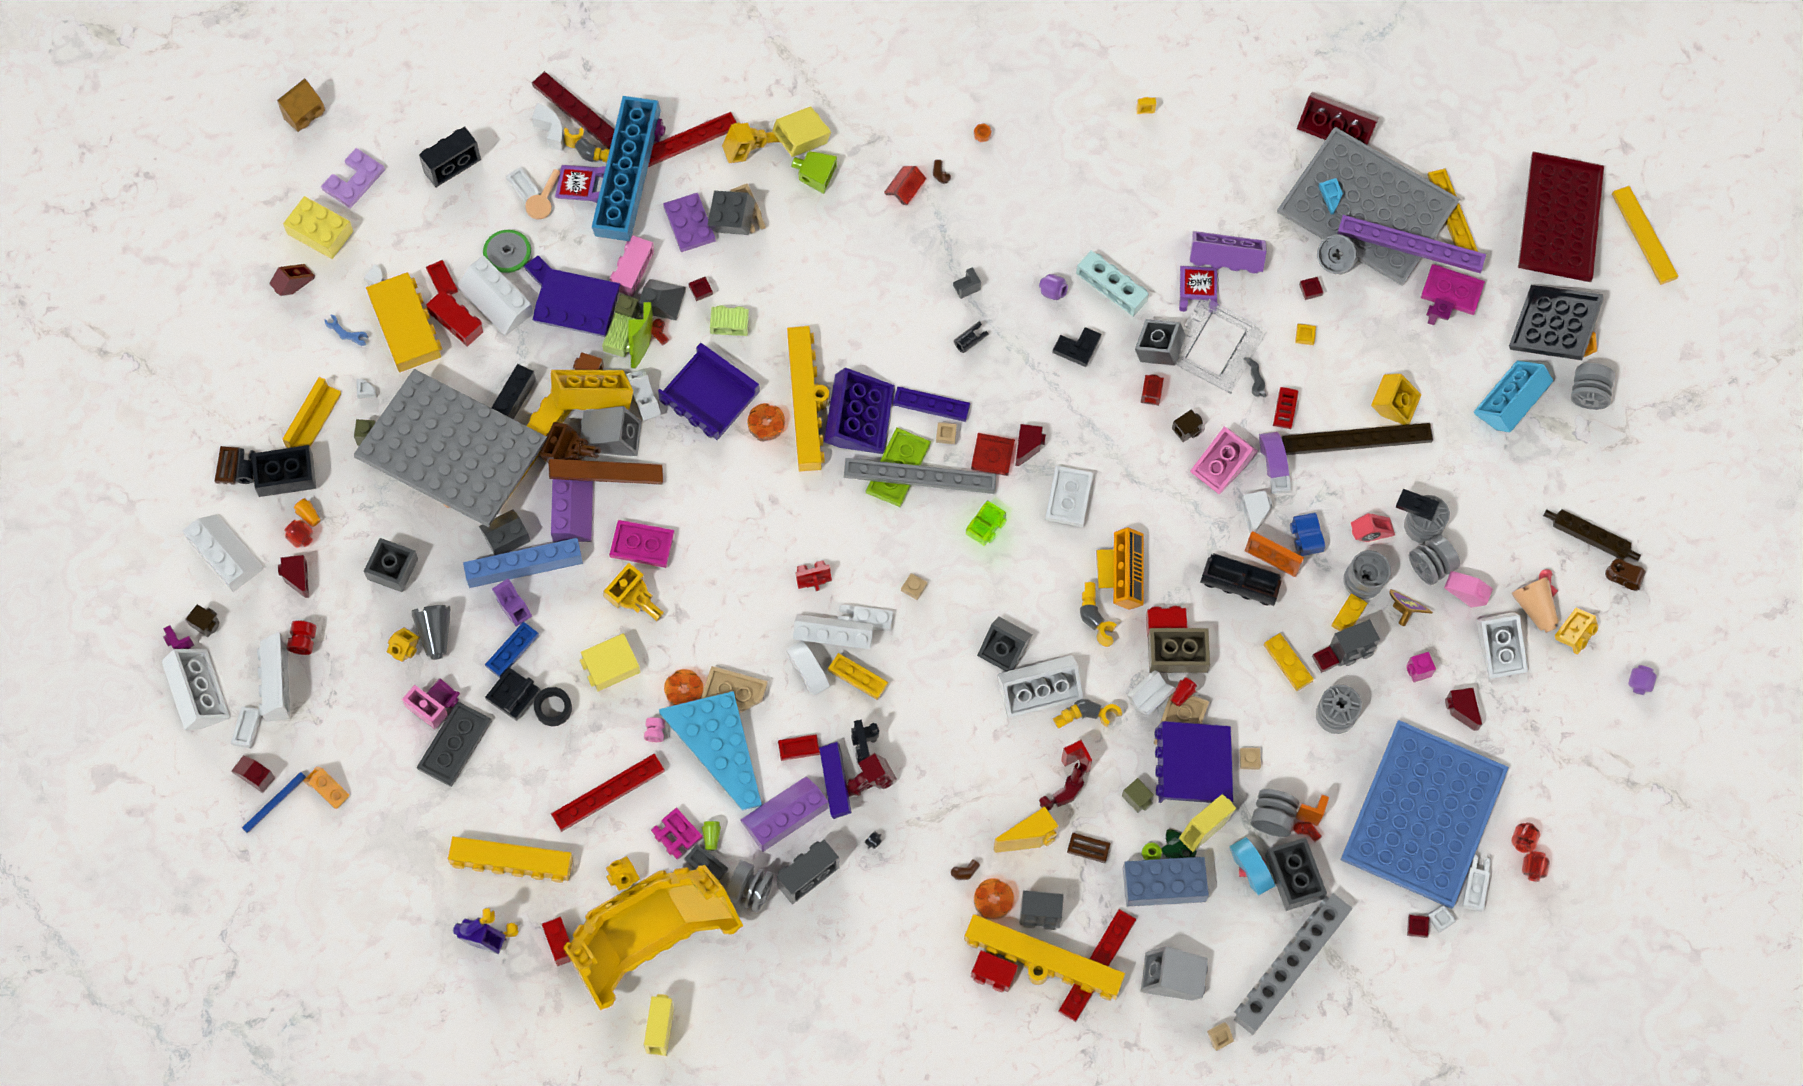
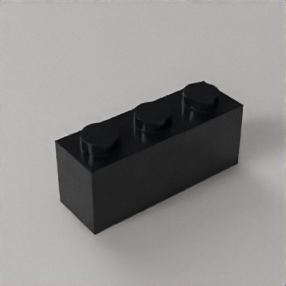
[491,364,536,420]

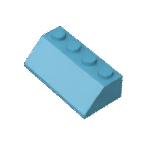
[1474,361,1553,433]

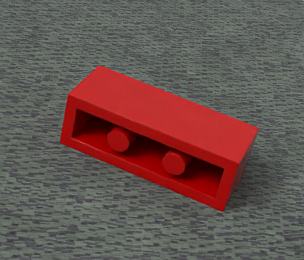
[426,290,483,347]

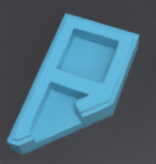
[1319,178,1343,215]

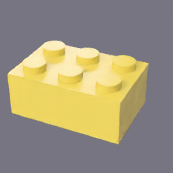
[283,196,353,259]

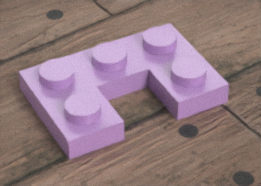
[321,148,385,209]

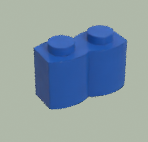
[1290,512,1325,556]

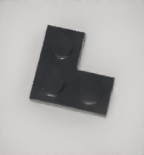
[1052,327,1102,367]

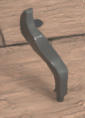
[1244,357,1266,397]

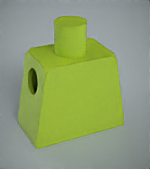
[791,151,837,194]

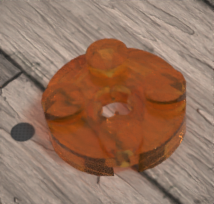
[747,403,785,442]
[664,669,704,706]
[973,878,1014,920]

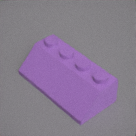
[1190,231,1266,274]
[551,479,593,542]
[740,776,829,852]

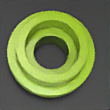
[1142,843,1162,860]

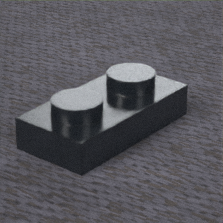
[1396,489,1440,521]

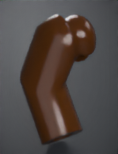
[933,159,951,184]
[951,859,980,880]

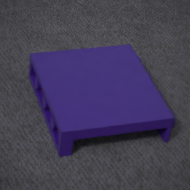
[658,342,760,441]
[1154,721,1233,803]

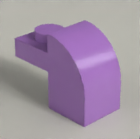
[492,579,532,627]

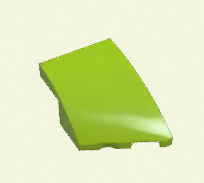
[628,302,654,368]

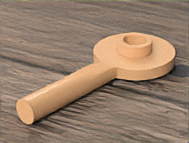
[525,169,560,219]

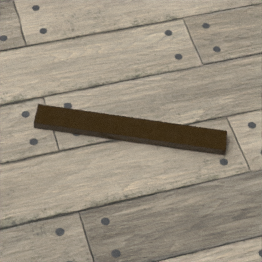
[1281,423,1433,455]

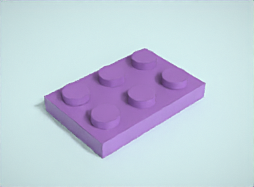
[663,192,716,252]

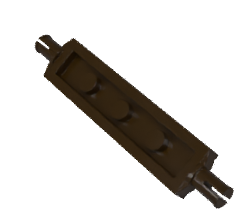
[1543,509,1641,562]

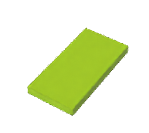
[866,427,931,507]

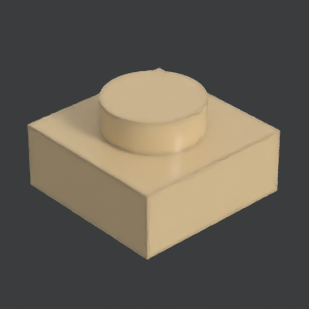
[936,422,957,444]
[901,573,927,600]
[1239,748,1261,770]
[1207,1022,1234,1051]

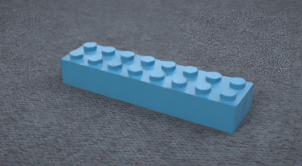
[592,96,661,241]

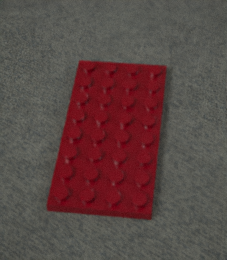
[1518,152,1604,282]

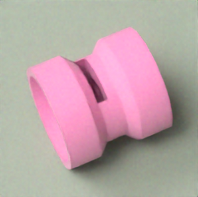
[644,717,665,742]

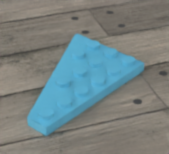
[659,691,762,811]

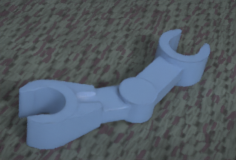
[325,314,368,346]

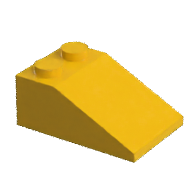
[993,807,1058,853]

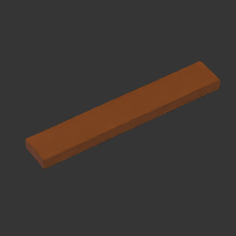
[548,459,663,485]

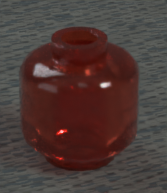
[284,520,313,548]
[1511,822,1540,853]
[1522,851,1550,882]

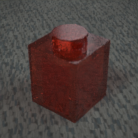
[1140,374,1164,406]

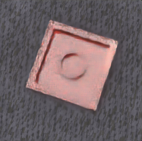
[971,433,1015,476]

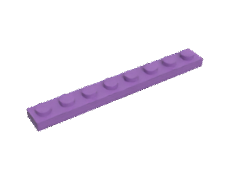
[1337,215,1486,274]

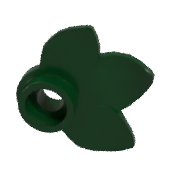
[1161,829,1197,859]

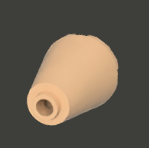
[1512,577,1558,633]

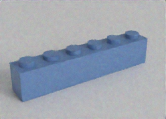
[463,538,583,588]

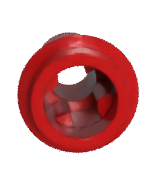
[1170,677,1197,707]

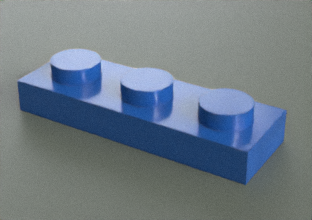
[485,622,539,678]

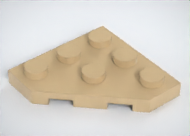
[701,666,768,714]

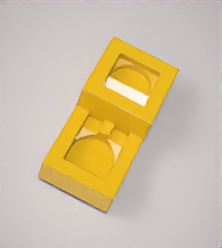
[1096,549,1114,588]

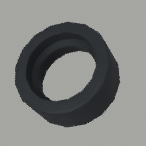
[534,687,572,727]

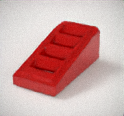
[1273,387,1299,429]

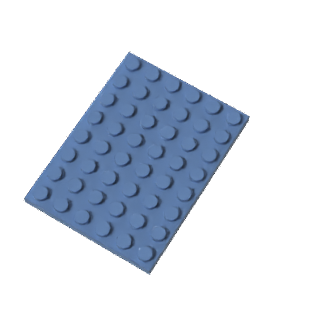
[1340,720,1509,909]

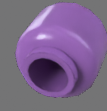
[1039,274,1068,300]
[1628,665,1657,695]

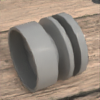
[1317,235,1359,274]
[1570,363,1615,410]
[1404,495,1450,544]
[1409,534,1460,585]
[1343,550,1391,599]
[1316,685,1362,734]
[1250,789,1300,837]
[726,860,774,913]

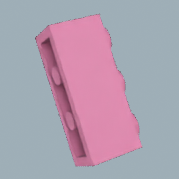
[610,236,654,297]

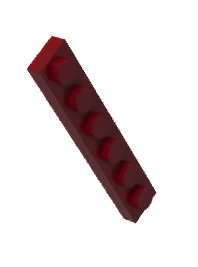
[532,71,615,150]

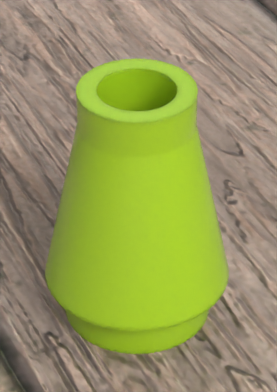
[702,821,721,851]

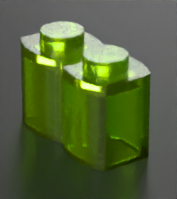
[966,500,1007,546]

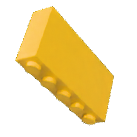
[366,272,443,373]

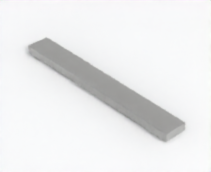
[843,458,996,494]

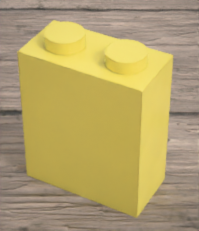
[772,106,831,157]
[579,633,641,691]
[1179,794,1236,852]
[644,994,674,1056]

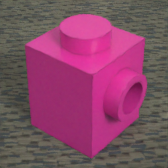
[1406,652,1436,682]

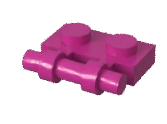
[651,807,703,860]

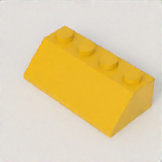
[551,370,633,410]

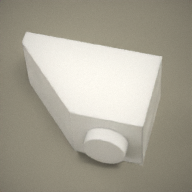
[1241,491,1272,534]

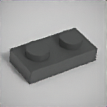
[684,844,728,881]

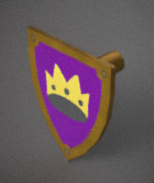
[1389,589,1433,626]

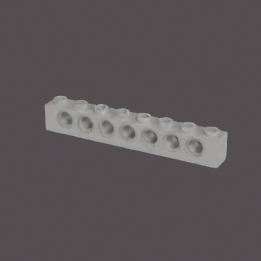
[1234,893,1353,1035]

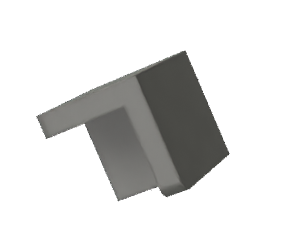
[953,267,981,299]

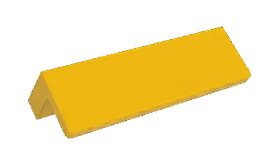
[282,377,341,448]

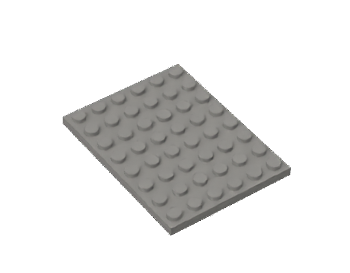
[1277,127,1460,286]
[354,369,547,527]

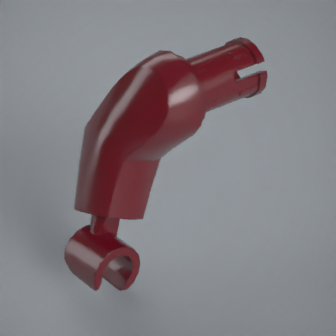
[1039,763,1087,811]

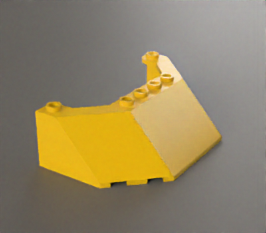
[564,865,743,1011]

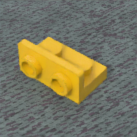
[1554,608,1598,655]

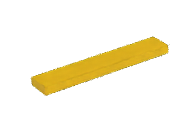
[1427,168,1478,252]
[1612,186,1678,285]

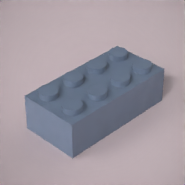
[1122,857,1209,907]

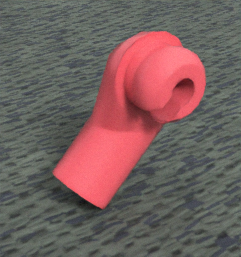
[1539,569,1558,597]

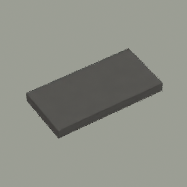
[416,702,492,787]

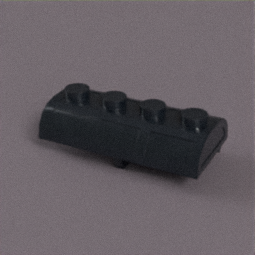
[1200,553,1282,606]

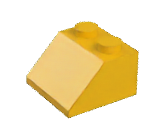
[1371,374,1421,425]

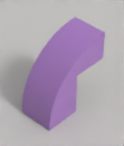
[1259,432,1289,478]

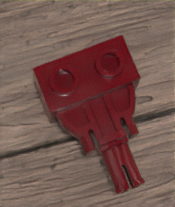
[847,753,897,797]

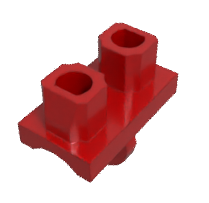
[795,560,832,591]

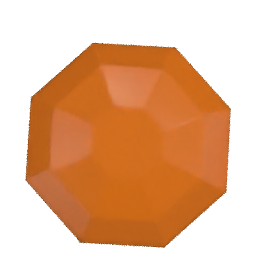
[974,123,992,142]

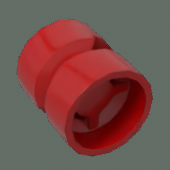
[286,620,317,655]

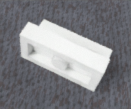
[1127,670,1176,715]

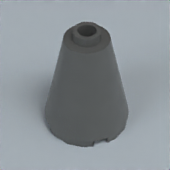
[411,605,451,660]

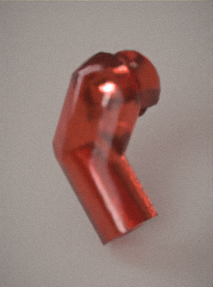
[651,318,669,346]
[1293,822,1322,843]

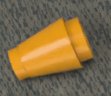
[293,498,321,527]

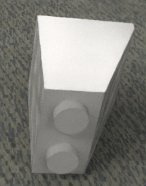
[581,406,641,456]
[1140,946,1208,1001]

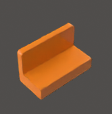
[1295,795,1329,826]

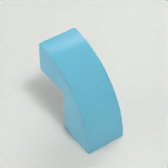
[1229,837,1275,896]

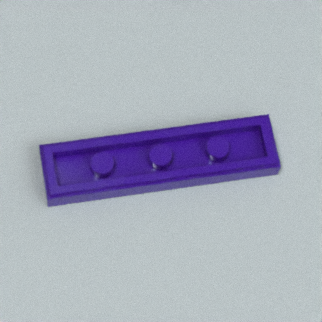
[893,386,970,422]
[819,742,852,819]

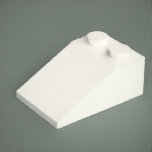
[1476,612,1528,679]

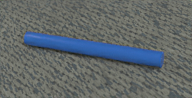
[242,772,306,833]

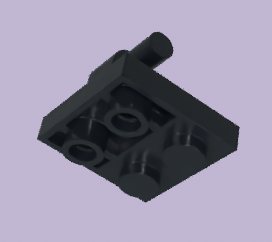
[485,667,541,721]
[851,719,879,764]

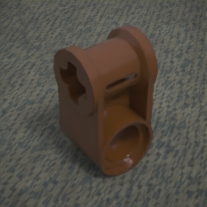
[1605,559,1646,591]

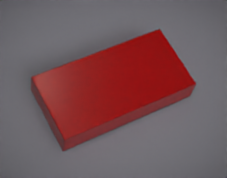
[426,260,458,295]
[778,734,820,761]

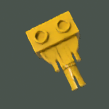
[722,123,780,163]
[603,563,664,622]

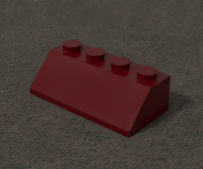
[1296,92,1379,146]

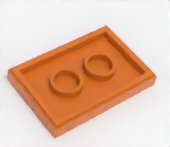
[1244,531,1304,577]

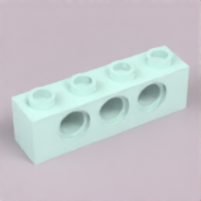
[1076,250,1149,317]

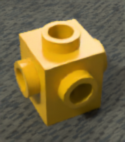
[386,627,420,662]
[606,856,640,891]

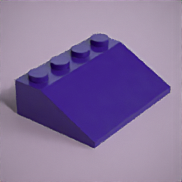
[532,268,620,337]
[824,367,894,454]

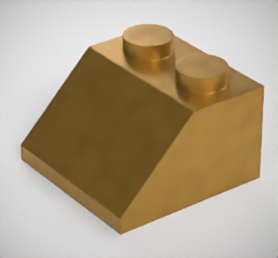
[277,78,325,132]

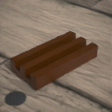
[214,446,239,485]
[1067,833,1111,863]

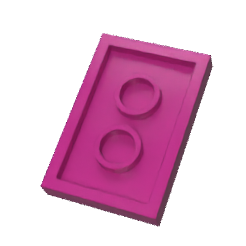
[1420,264,1485,315]
[609,520,675,568]

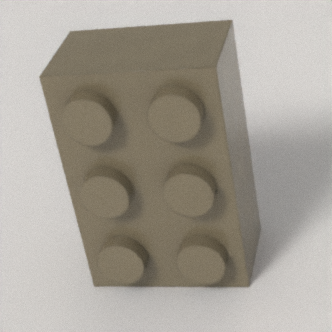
[1148,628,1210,673]

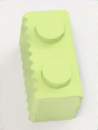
[710,305,749,336]
[602,313,635,357]

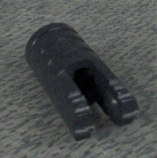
[954,321,989,353]
[236,448,255,484]

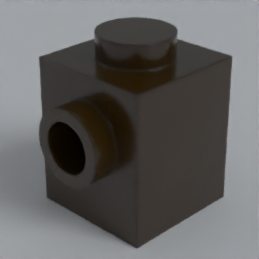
[1172,409,1203,442]
[185,604,220,637]

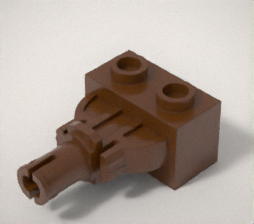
[539,422,601,463]

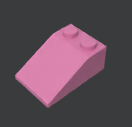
[1190,426,1258,494]

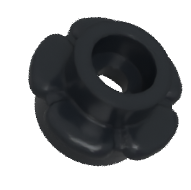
[864,831,882,849]

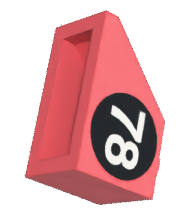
[1351,513,1395,542]

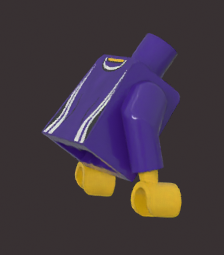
[453,908,518,954]

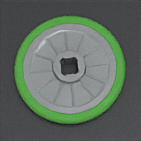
[483,230,531,273]

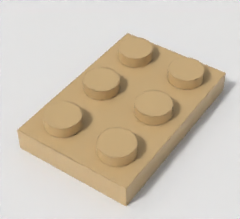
[1153,693,1209,745]

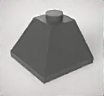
[639,279,686,321]

